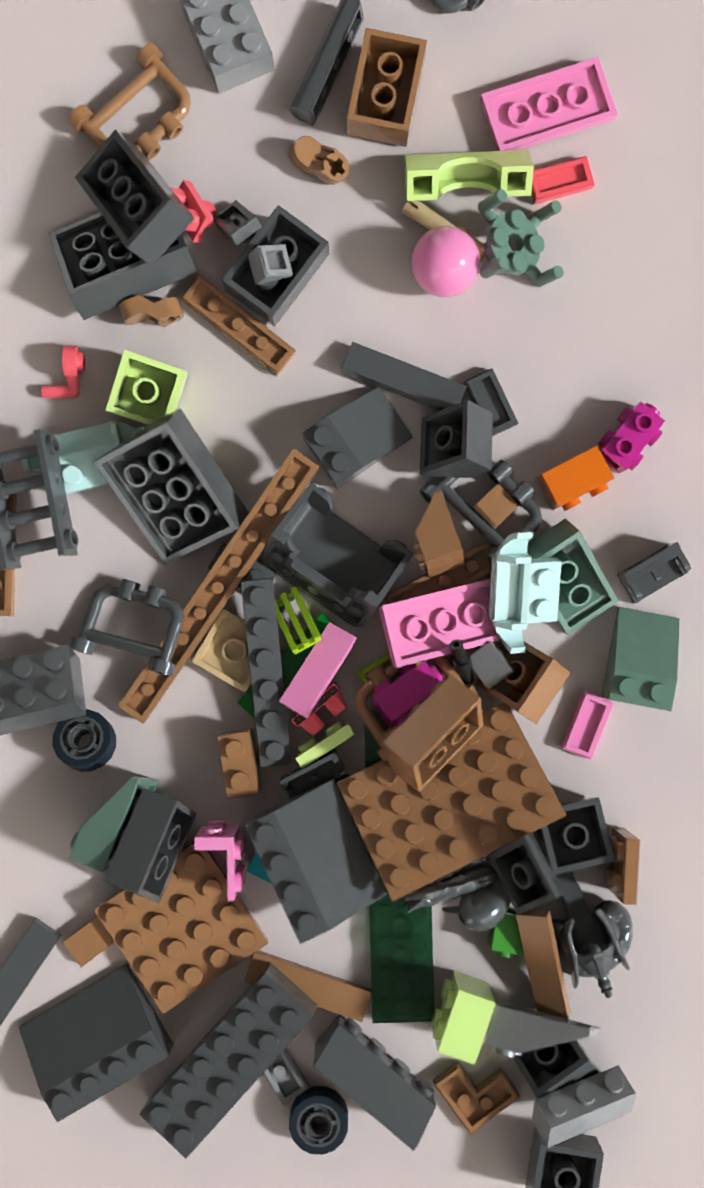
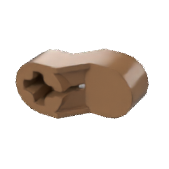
[289,136,349,185]
[118,295,184,327]

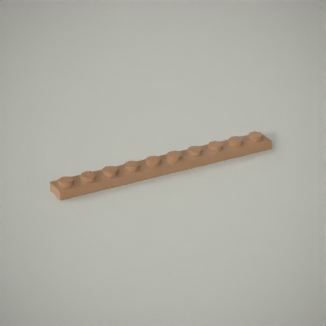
[118,448,320,724]

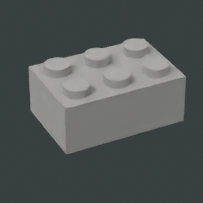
[180,0,275,94]

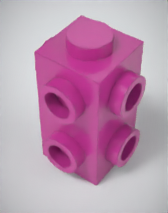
[598,402,665,474]
[371,661,443,728]

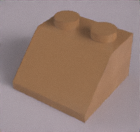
[412,490,464,578]
[476,641,571,724]

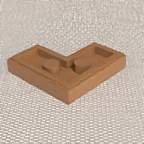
[432,1062,520,1135]

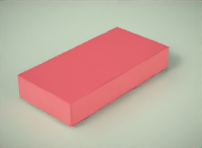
[531,156,595,205]

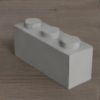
[532,1065,636,1148]

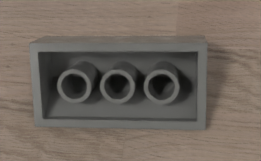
[313,1014,436,1151]

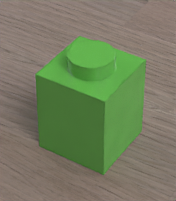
[488,908,523,958]

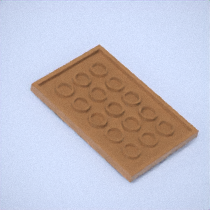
[337,703,566,902]

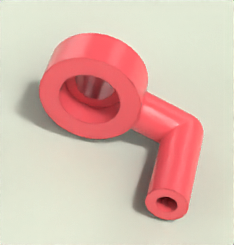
[41,345,86,398]

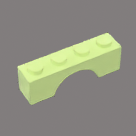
[405,150,534,201]

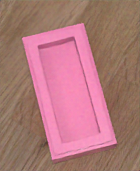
[561,690,614,760]

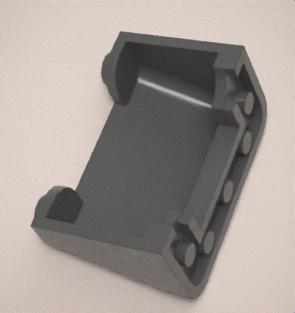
[261,483,414,627]

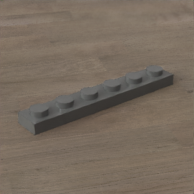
[240,577,291,767]

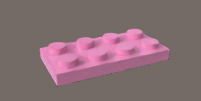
[480,57,618,151]
[378,578,500,668]

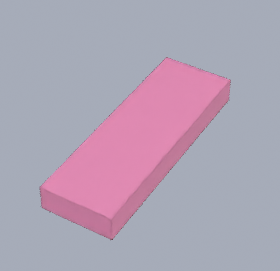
[279,622,357,719]

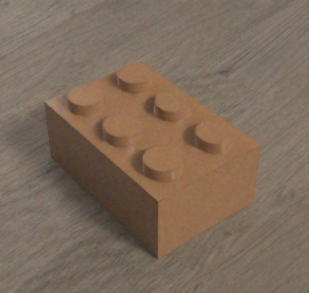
[347,28,427,147]
[384,675,483,793]

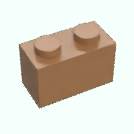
[217,728,262,799]

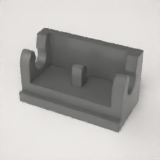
[617,542,691,604]
[279,748,350,799]

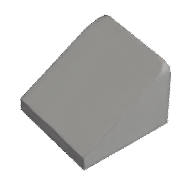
[248,244,293,284]
[470,641,514,689]

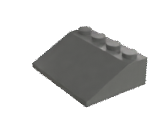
[49,212,198,320]
[94,408,249,564]
[244,779,387,944]
[19,963,174,1122]

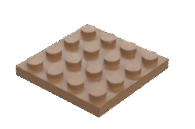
[94,841,268,1014]

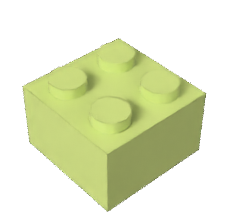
[105,349,188,425]
[430,970,496,1065]

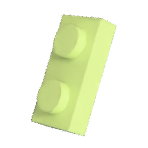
[295,721,355,769]

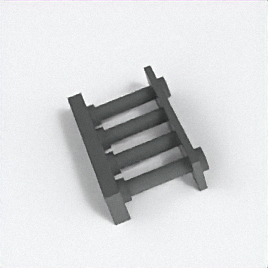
[0,429,78,570]

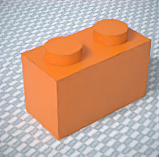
[537,446,615,512]

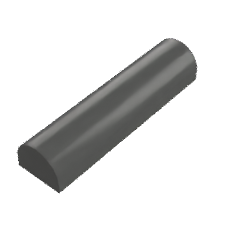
[290,0,364,126]

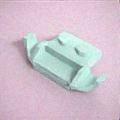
[21,421,142,495]
[489,531,561,654]

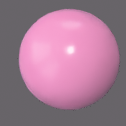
[411,226,480,297]

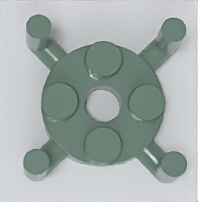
[478,189,564,287]

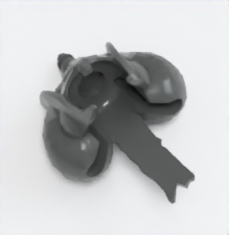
[405,850,511,932]
[552,871,633,998]

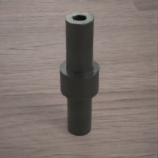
[450,639,474,685]

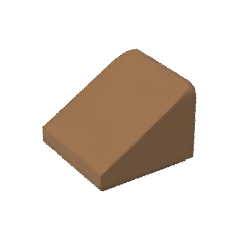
[473,484,518,529]

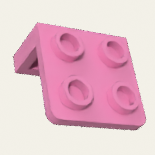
[195,820,246,901]

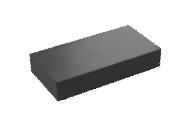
[464,368,519,437]

